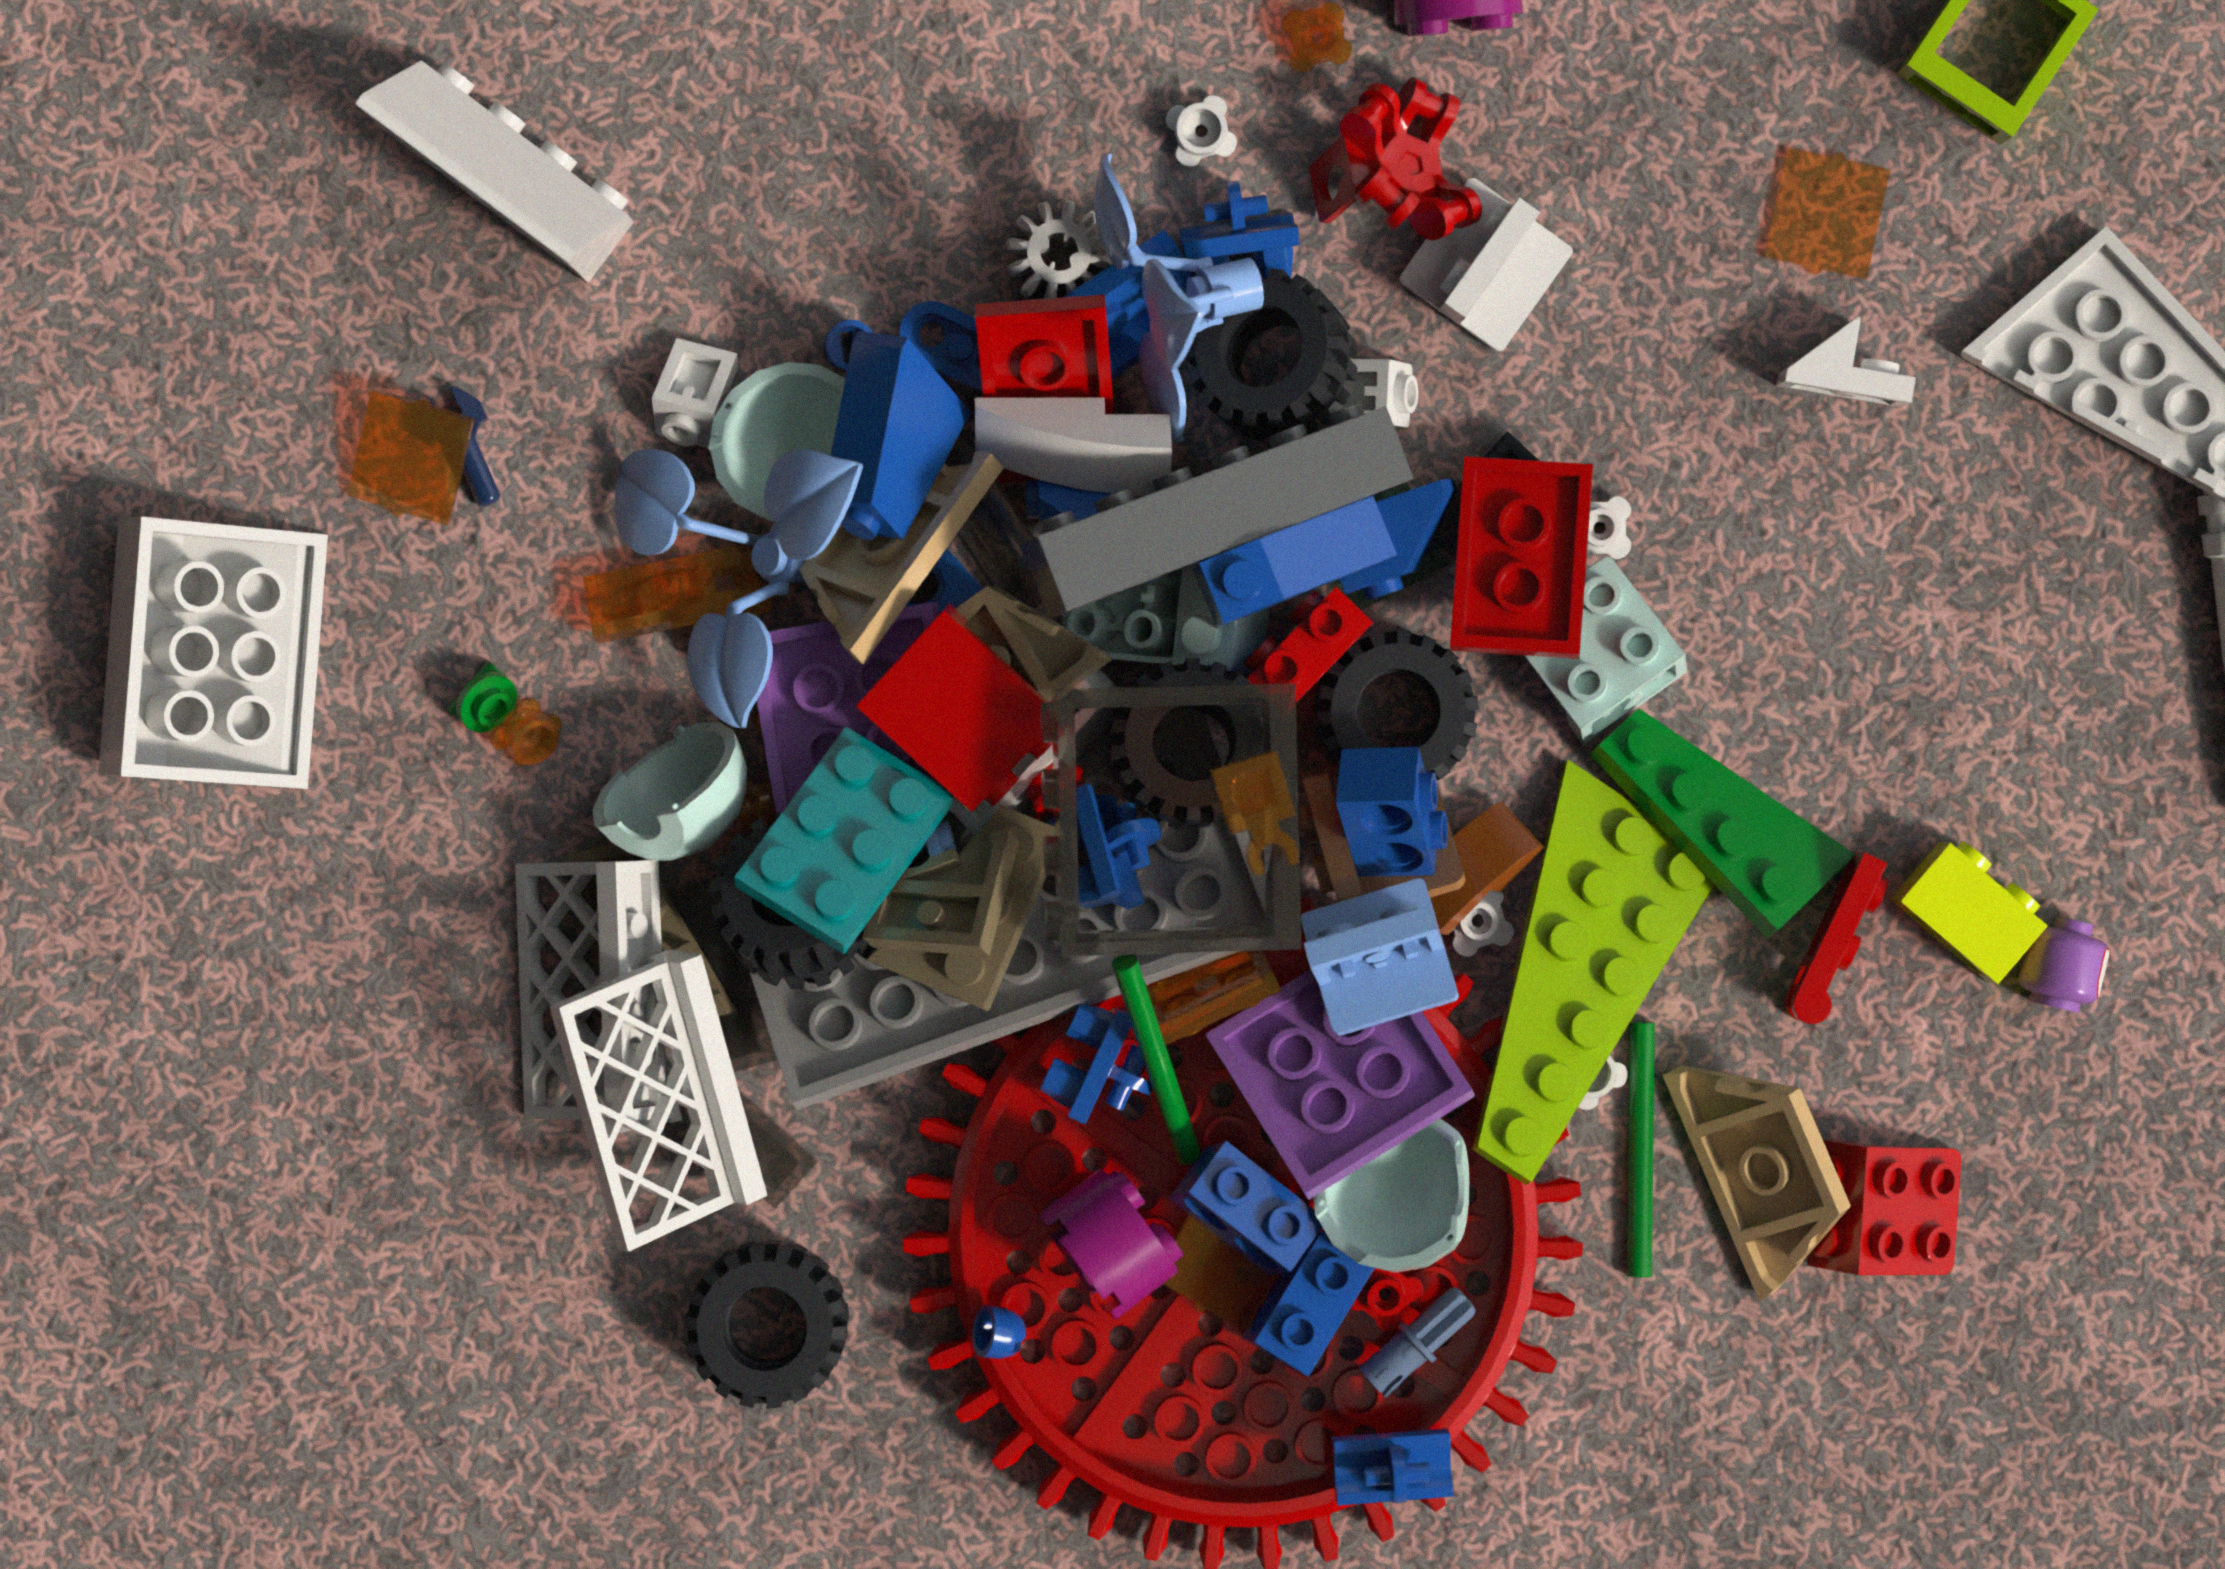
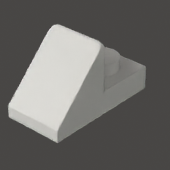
[1776,316,1916,407]

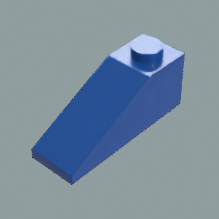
[1193,495,1397,629]

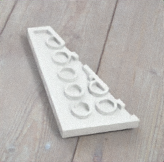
[1960,226,2225,502]

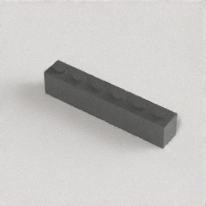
[1020,403,1414,619]

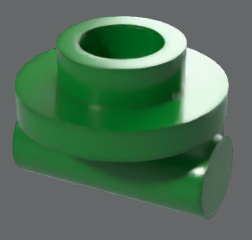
[446,660,517,733]

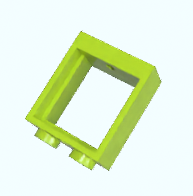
[1896,0,2099,145]

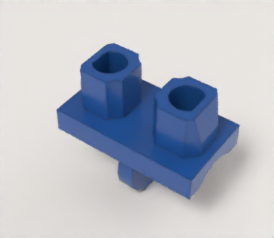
[1179,180,1300,278]
[1049,783,1162,910]
[1040,1004,1153,1124]
[1332,1428,1453,1506]

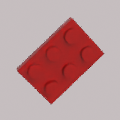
[975,294,1114,484]
[1450,456,1593,659]

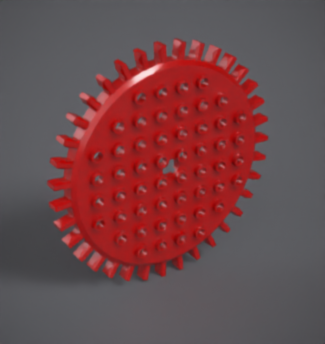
[903,896,1583,1569]

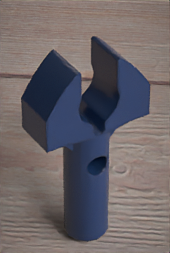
[420,387,500,507]

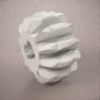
[1006,200,1113,299]

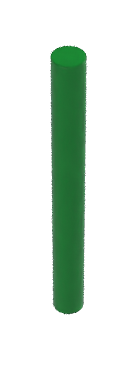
[1111,953,1201,1165]
[1627,1022,1655,1278]

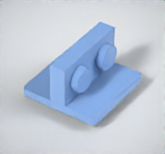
[1300,878,1459,1036]

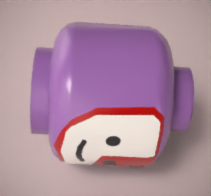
[2018,916,2109,1013]

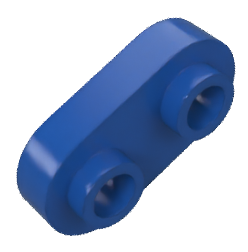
[899,301,983,393]

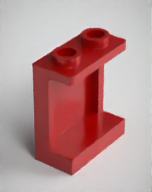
[856,603,1064,812]

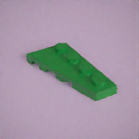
[1589,708,1856,939]

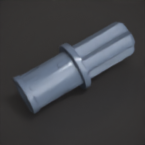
[1359,1287,1476,1398]

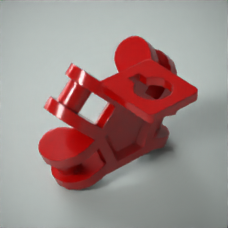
[1309,77,1482,241]

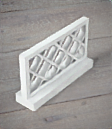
[515,860,666,1122]
[549,949,768,1252]

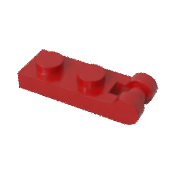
[1784,851,1889,1024]

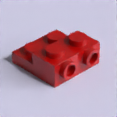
[1243,587,1373,722]

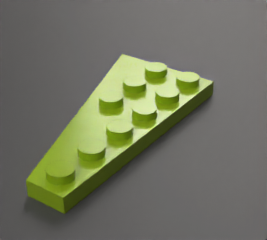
[1472,759,1714,1185]

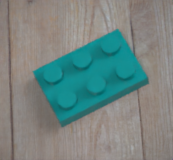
[734,727,954,955]

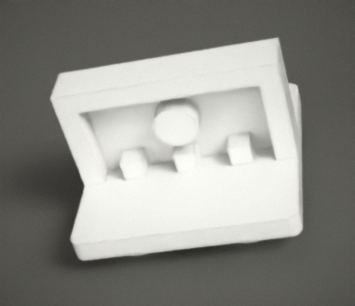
[1399,178,1573,352]

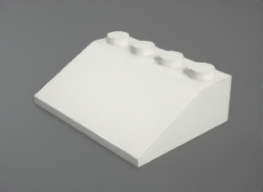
[355,60,634,283]
[98,517,328,789]

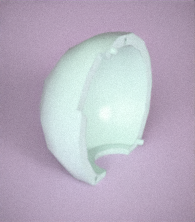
[708,362,845,522]
[592,722,747,861]
[1313,1118,1469,1273]

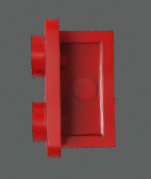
[1807,1139,1961,1275]

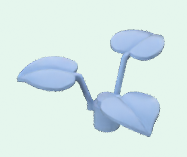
[1094,154,1264,443]
[615,449,863,728]

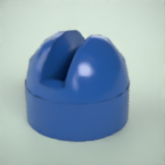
[823,320,873,373]
[972,1305,1026,1359]

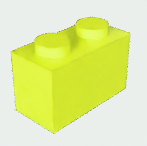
[1890,841,2048,984]

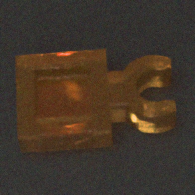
[1210,750,1299,876]

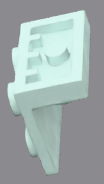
[1523,557,1687,746]

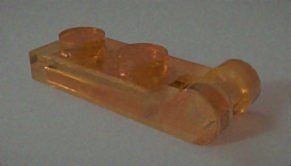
[583,544,772,644]

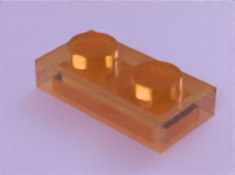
[1147,945,1281,1045]

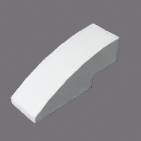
[975,398,1172,496]

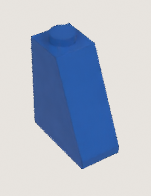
[830,331,971,540]

